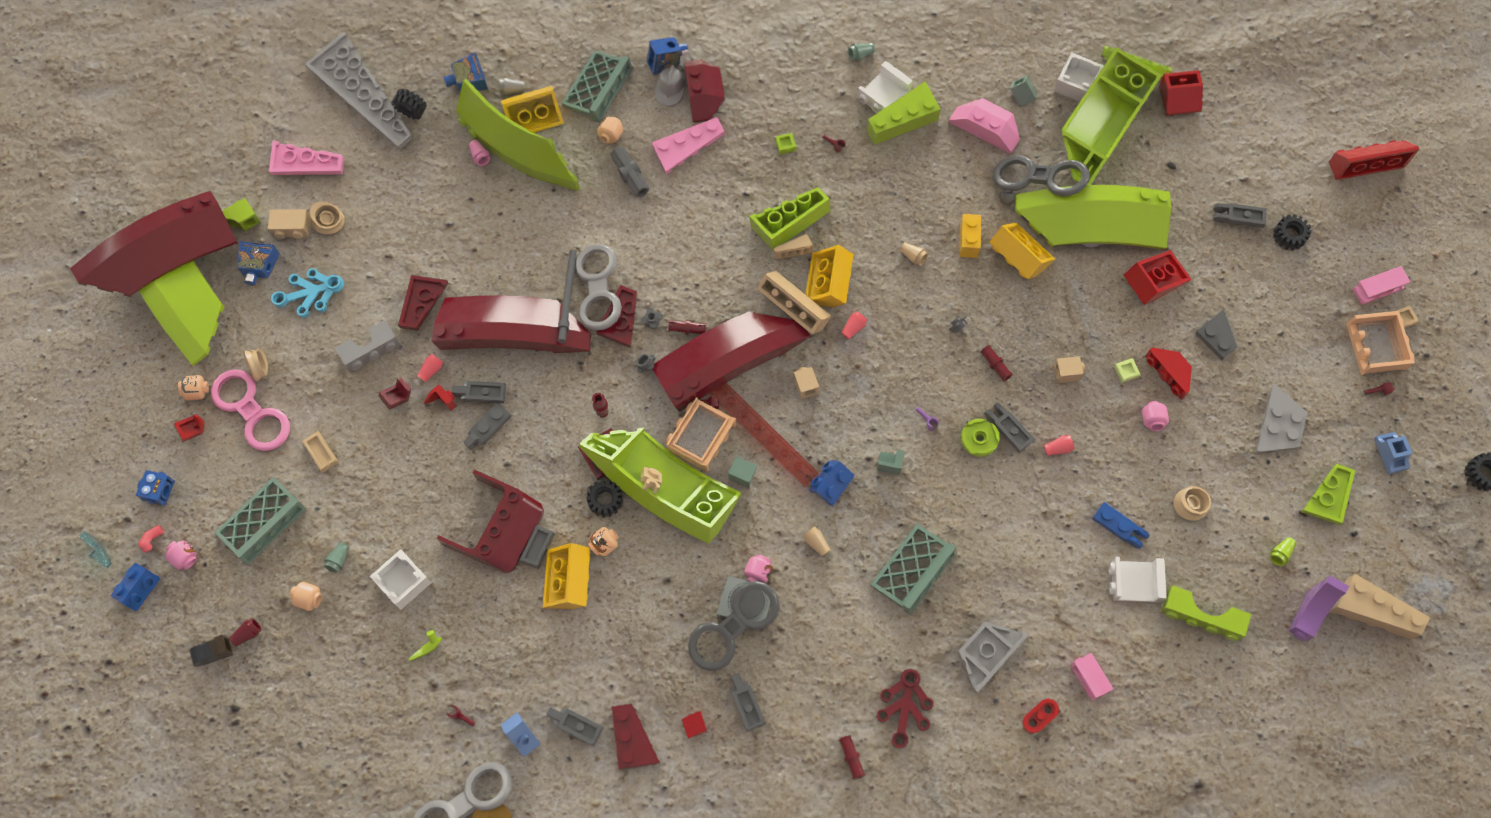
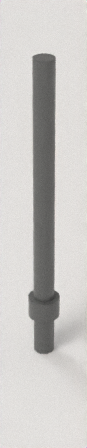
[558,250,577,343]

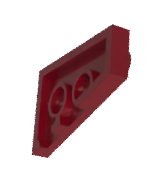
[596,285,638,348]

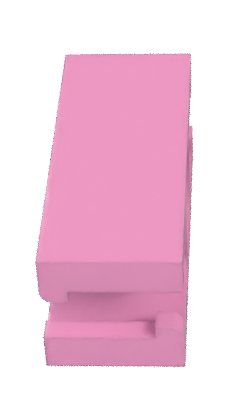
[1353,266,1410,305]

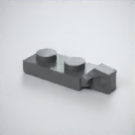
[451,381,506,403]
[464,403,512,450]
[730,673,766,732]
[546,707,604,746]

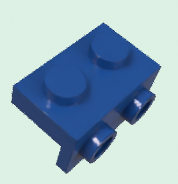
[809,460,855,506]
[111,563,160,611]

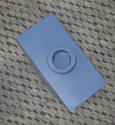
[1374,432,1413,475]
[501,712,541,757]

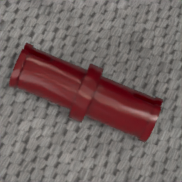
[668,320,707,335]
[981,345,1013,382]
[592,393,608,418]
[839,735,866,780]

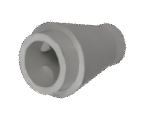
[499,78,525,95]

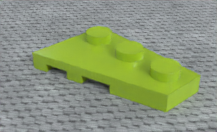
[1301,464,1356,525]

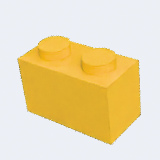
[959,214,981,258]

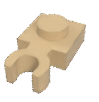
[641,467,662,494]

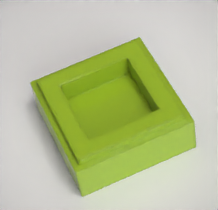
[775,133,797,155]

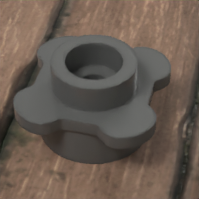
[641,308,663,329]
[949,316,968,333]
[636,354,656,373]

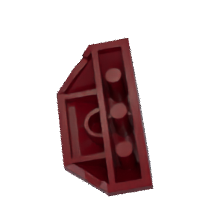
[684,59,725,123]

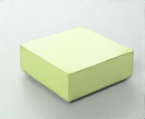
[1114,358,1141,383]

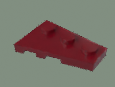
[398,275,448,331]
[612,704,661,770]

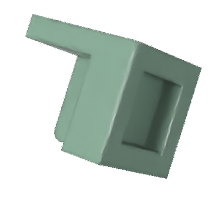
[1010,75,1037,106]
[877,449,905,475]
[728,456,757,488]

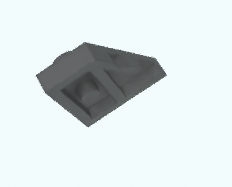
[1195,310,1237,361]

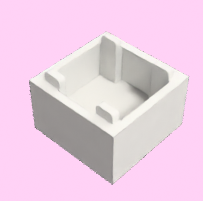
[1054,53,1104,102]
[370,550,431,610]

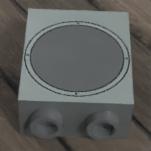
[717,576,775,631]

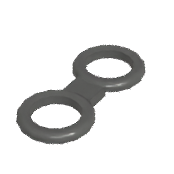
[993,155,1090,196]
[688,581,780,671]

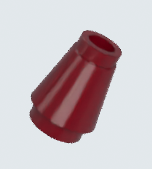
[229,618,262,647]

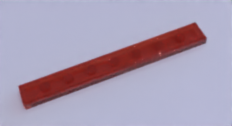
[709,383,819,487]

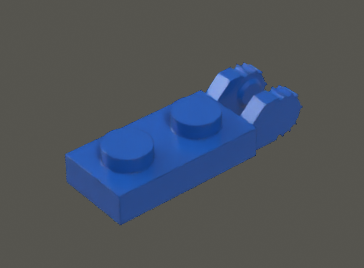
[1092,502,1150,549]

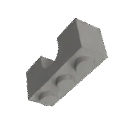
[335,320,399,372]

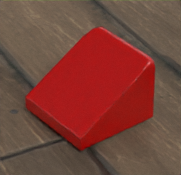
[682,711,707,739]

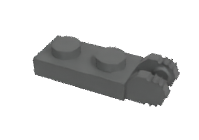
[1213,203,1267,228]
[984,403,1035,453]

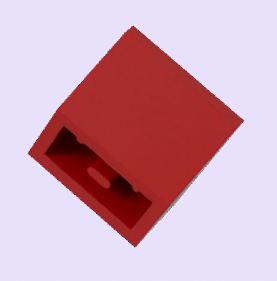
[1159,70,1203,116]

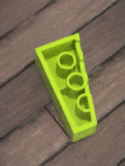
[867,81,941,145]
[749,187,831,251]

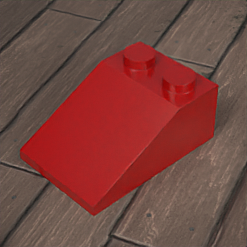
[1124,250,1192,305]

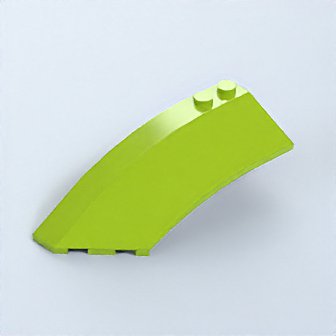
[1061,47,1162,185]
[456,79,580,191]
[1015,185,1172,250]
[139,260,225,366]
[579,428,741,544]

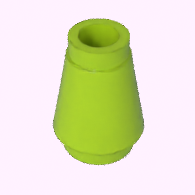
[1269,537,1297,566]

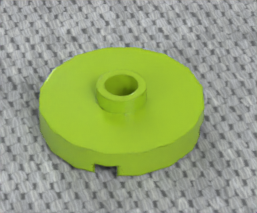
[960,419,1000,457]

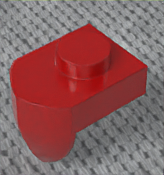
[424,384,457,411]
[174,414,205,442]

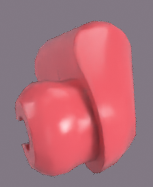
[138,525,164,553]

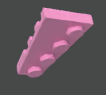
[652,117,724,175]
[269,141,344,175]

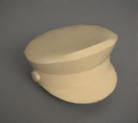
[310,201,345,235]
[243,348,268,382]
[1173,486,1211,521]

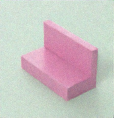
[1070,653,1113,701]

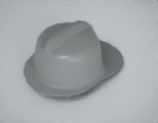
[655,65,686,106]

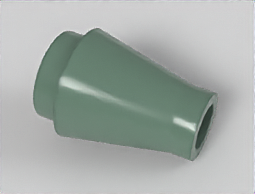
[848,43,875,61]
[323,542,350,573]

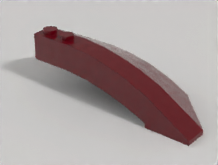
[70,191,237,298]
[431,295,591,353]
[653,312,811,412]

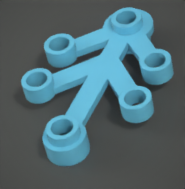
[271,268,344,318]

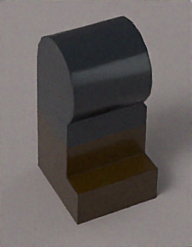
[189,635,233,667]

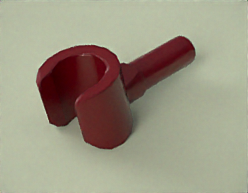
[822,134,846,152]
[1364,382,1395,396]
[699,397,719,410]
[446,705,475,726]

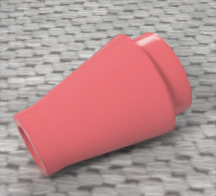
[841,311,867,340]
[417,353,444,382]
[1044,435,1075,456]

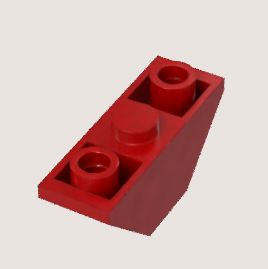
[1145,347,1192,400]

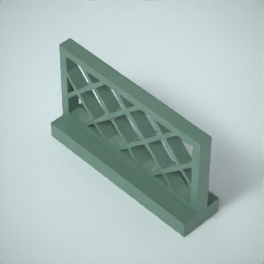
[561,50,633,122]
[215,477,306,565]
[870,524,957,615]

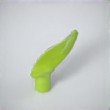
[408,630,442,661]

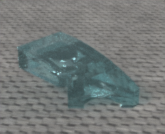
[79,530,111,568]

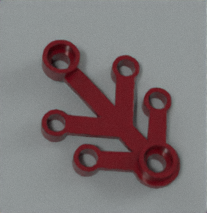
[876,669,933,749]

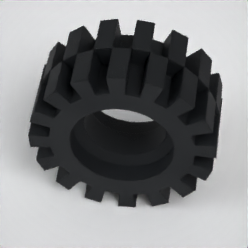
[391,89,427,120]
[1273,214,1312,251]
[1465,453,1491,491]
[586,479,623,517]

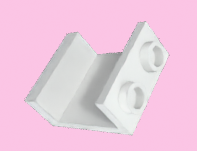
[857,61,913,114]
[1109,557,1166,603]

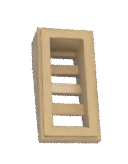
[774,234,813,260]

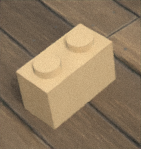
[267,209,311,239]

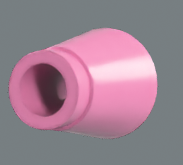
[469,140,490,166]

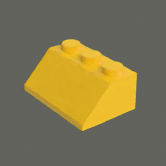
[501,86,564,133]
[989,222,1055,279]
[805,245,854,307]
[543,543,590,609]

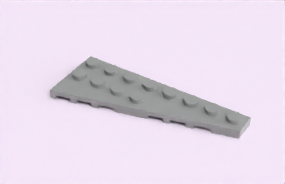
[305,32,413,150]

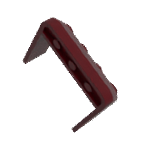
[437,469,544,573]

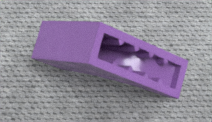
[1289,576,1349,641]

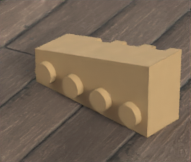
[1329,574,1430,640]

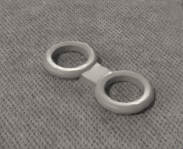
[575,244,622,331]
[413,762,512,818]

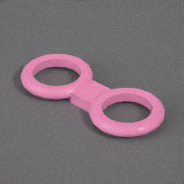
[211,369,290,451]

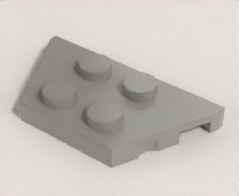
[1255,385,1308,454]
[958,621,1028,694]

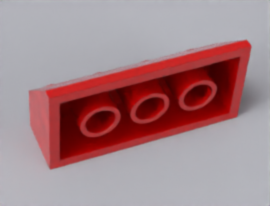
[1329,140,1420,180]

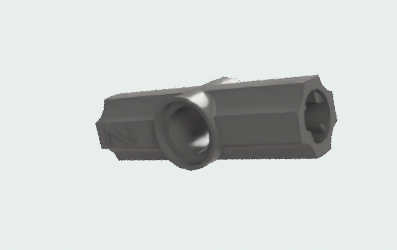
[610,146,649,198]

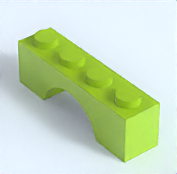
[222,198,260,231]
[1161,585,1252,641]

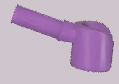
[916,407,939,431]

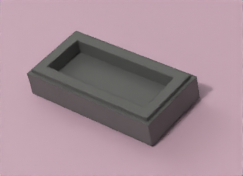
[520,525,555,569]

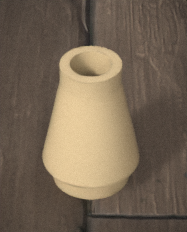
[900,242,928,266]
[803,527,831,557]

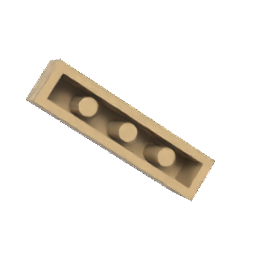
[757,271,831,334]

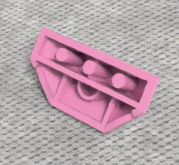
[948,98,1020,154]

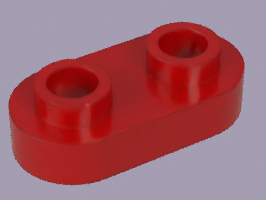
[1022,698,1059,734]

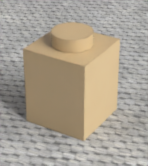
[1054,356,1085,383]
[793,367,819,399]

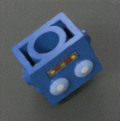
[136,470,175,506]

